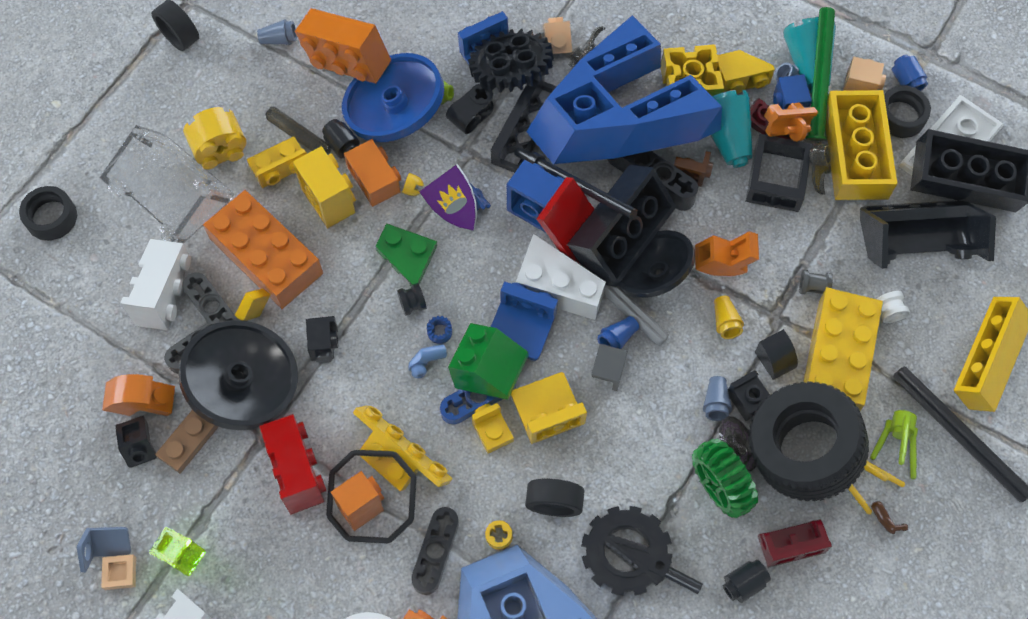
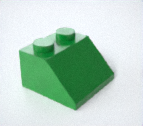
[448,323,529,400]

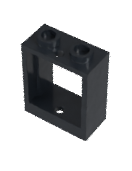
[745,134,813,212]

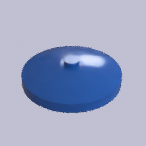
[342,53,444,142]

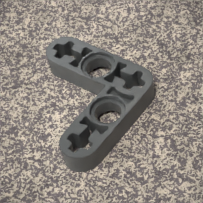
[164,272,238,374]

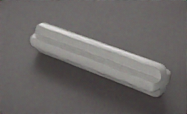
[604,285,669,346]

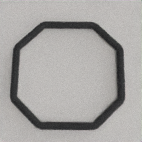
[326,450,417,544]

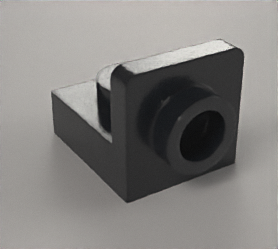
[115,415,157,468]

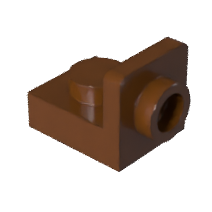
[674,151,714,187]

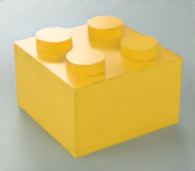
[293,146,356,229]

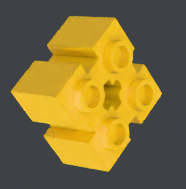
[660,44,724,96]

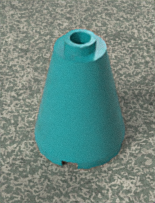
[783,17,836,94]
[710,90,753,168]

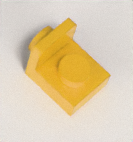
[472,403,514,454]

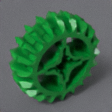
[692,438,758,518]

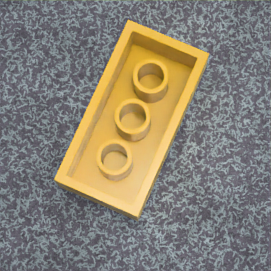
[825,90,898,200]
[803,287,883,411]

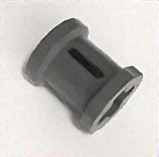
[799,269,833,294]

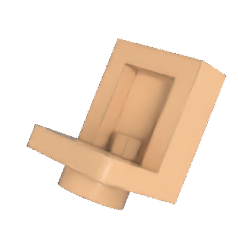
[542,17,572,55]

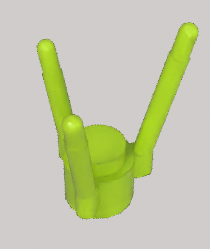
[870,410,918,480]

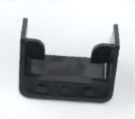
[860,201,996,269]

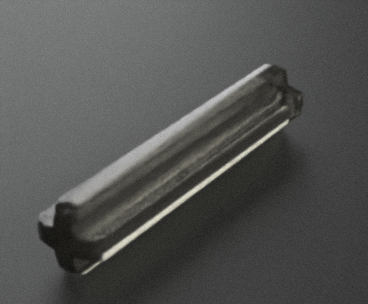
[265,106,332,155]

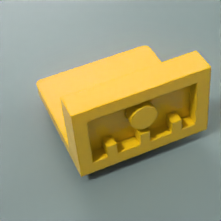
[511,372,587,444]

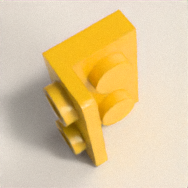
[246,136,307,189]

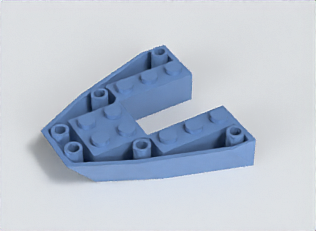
[457,545,597,619]

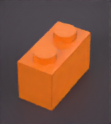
[344,139,402,207]
[331,471,384,531]

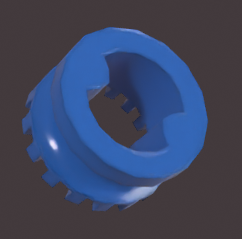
[427,316,452,344]

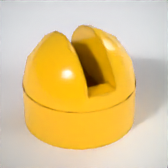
[402,173,424,196]

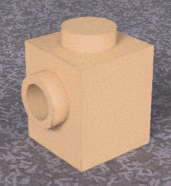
[843,56,886,91]

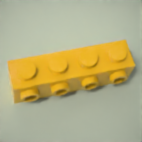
[954,297,1028,412]

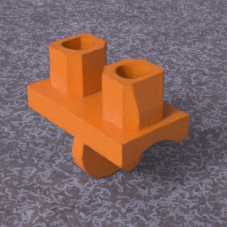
[764,102,818,141]

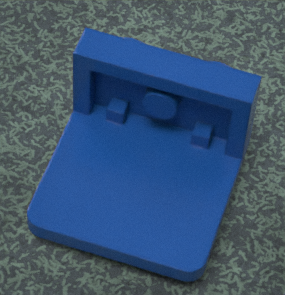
[457,11,509,65]
[491,281,558,361]

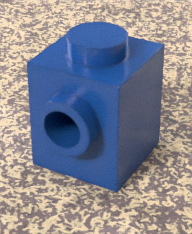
[773,74,812,110]

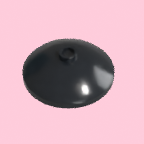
[618,230,696,298]

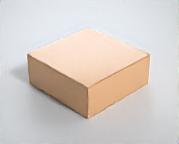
[101,554,136,590]

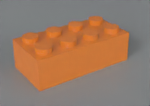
[203,190,323,309]

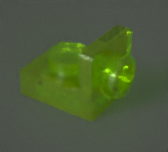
[148,527,205,576]

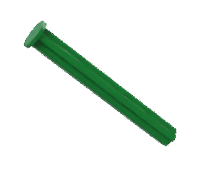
[805,7,835,141]

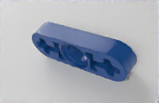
[440,384,516,425]

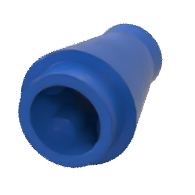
[597,316,640,349]

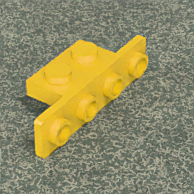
[353,406,452,491]

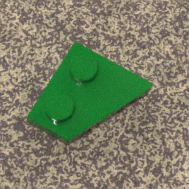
[375,223,437,287]

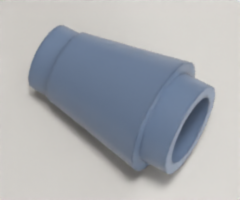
[257,19,297,45]
[703,376,732,421]

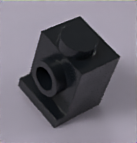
[306,316,339,363]
[728,370,770,421]

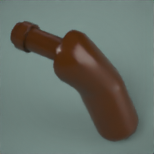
[871,501,908,534]

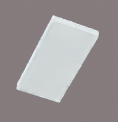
[899,95,1004,176]

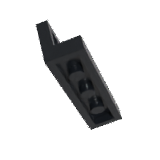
[491,75,557,173]

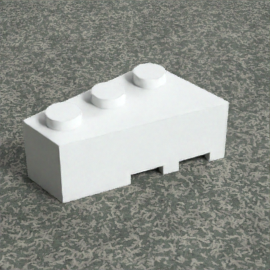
[516,234,606,320]
[120,239,191,331]

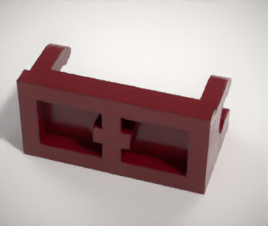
[758,519,832,568]

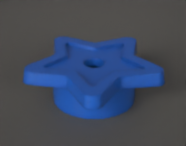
[469,182,491,210]

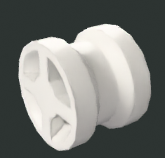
[877,291,910,323]

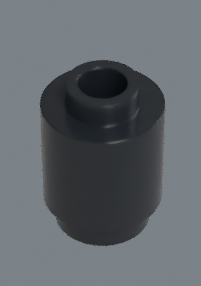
[322,119,360,159]
[723,559,771,603]

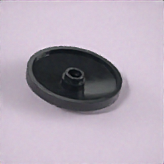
[179,320,298,430]

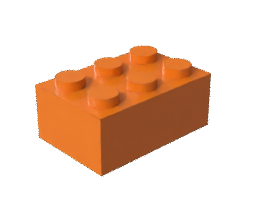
[295,8,391,83]

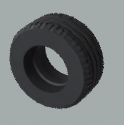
[748,381,869,501]

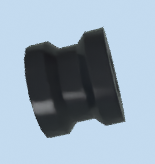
[397,283,427,316]

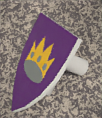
[419,164,477,231]

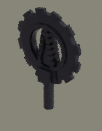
[581,506,703,596]

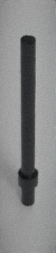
[514,147,637,219]

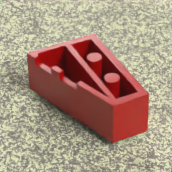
[259,414,327,515]

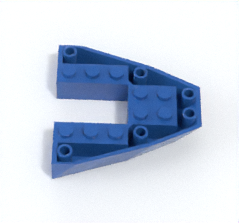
[526,15,722,164]

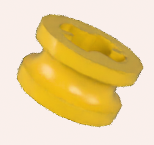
[485,520,513,550]

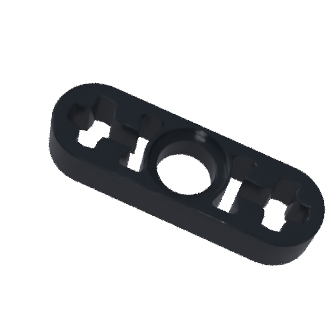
[411,507,459,595]

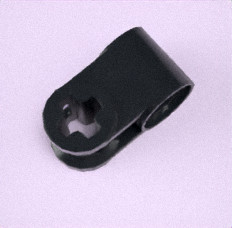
[446,84,494,134]

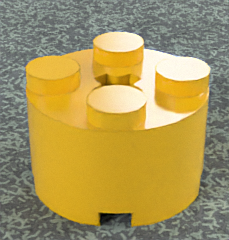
[183,107,246,170]

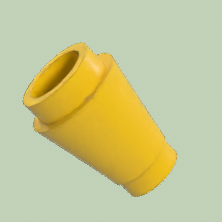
[714,295,744,339]

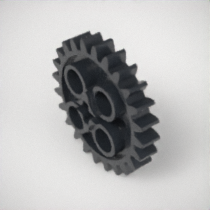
[468,29,554,93]

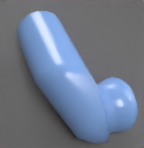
[408,344,447,378]

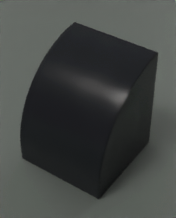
[755,329,798,380]

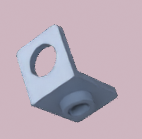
[77,527,131,572]

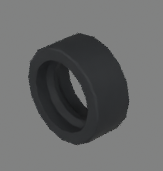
[151,0,199,51]
[884,85,931,138]
[19,186,77,241]
[525,478,584,517]

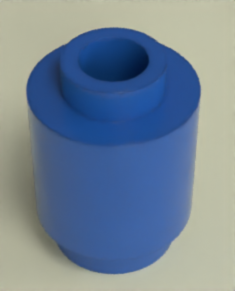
[891,55,928,91]

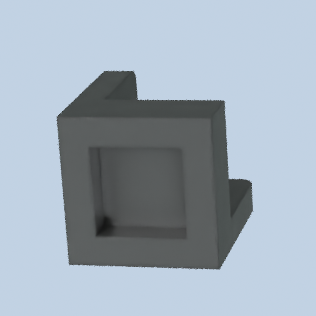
[591,344,628,391]

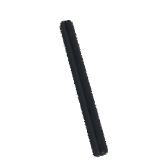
[893,366,1028,503]

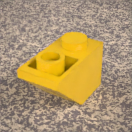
[717,50,775,94]

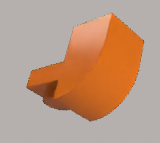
[695,231,759,276]
[102,374,175,416]

